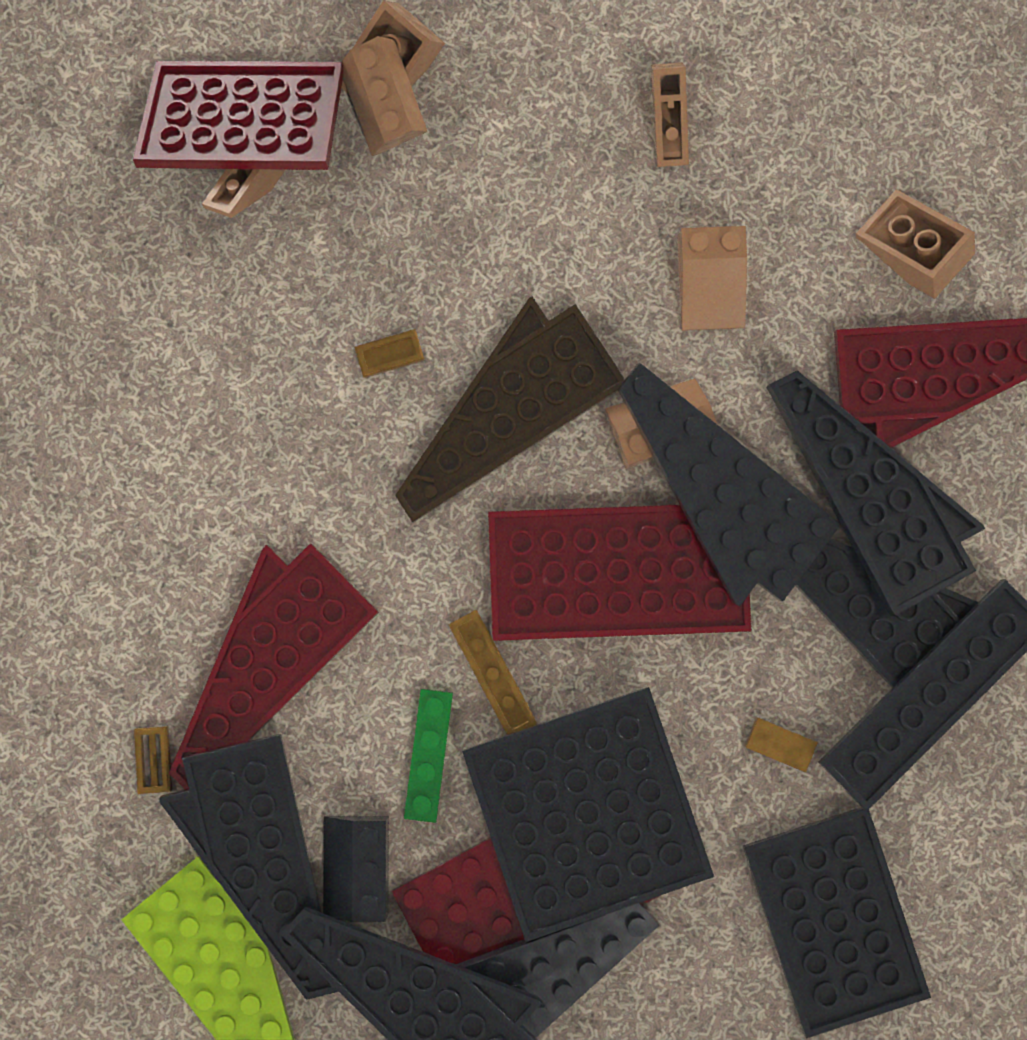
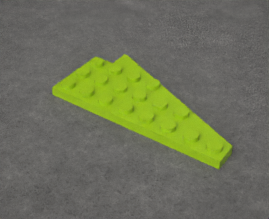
[121,856,295,1040]

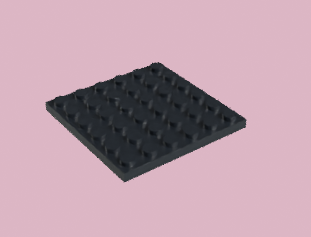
[462,687,714,942]

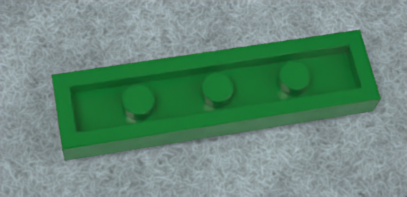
[404,689,453,823]

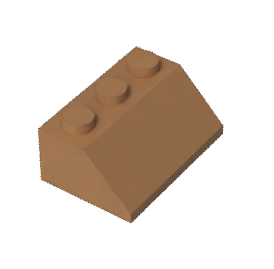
[342,36,428,156]
[605,378,717,469]

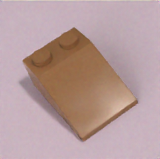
[342,0,445,94]
[856,189,975,299]
[677,226,747,331]

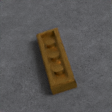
[448,609,538,735]

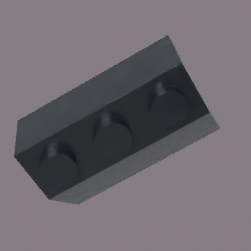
[323,816,389,922]

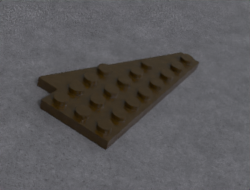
[395,296,625,523]

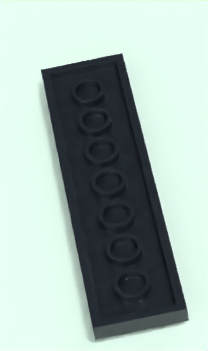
[818,579,1027,811]

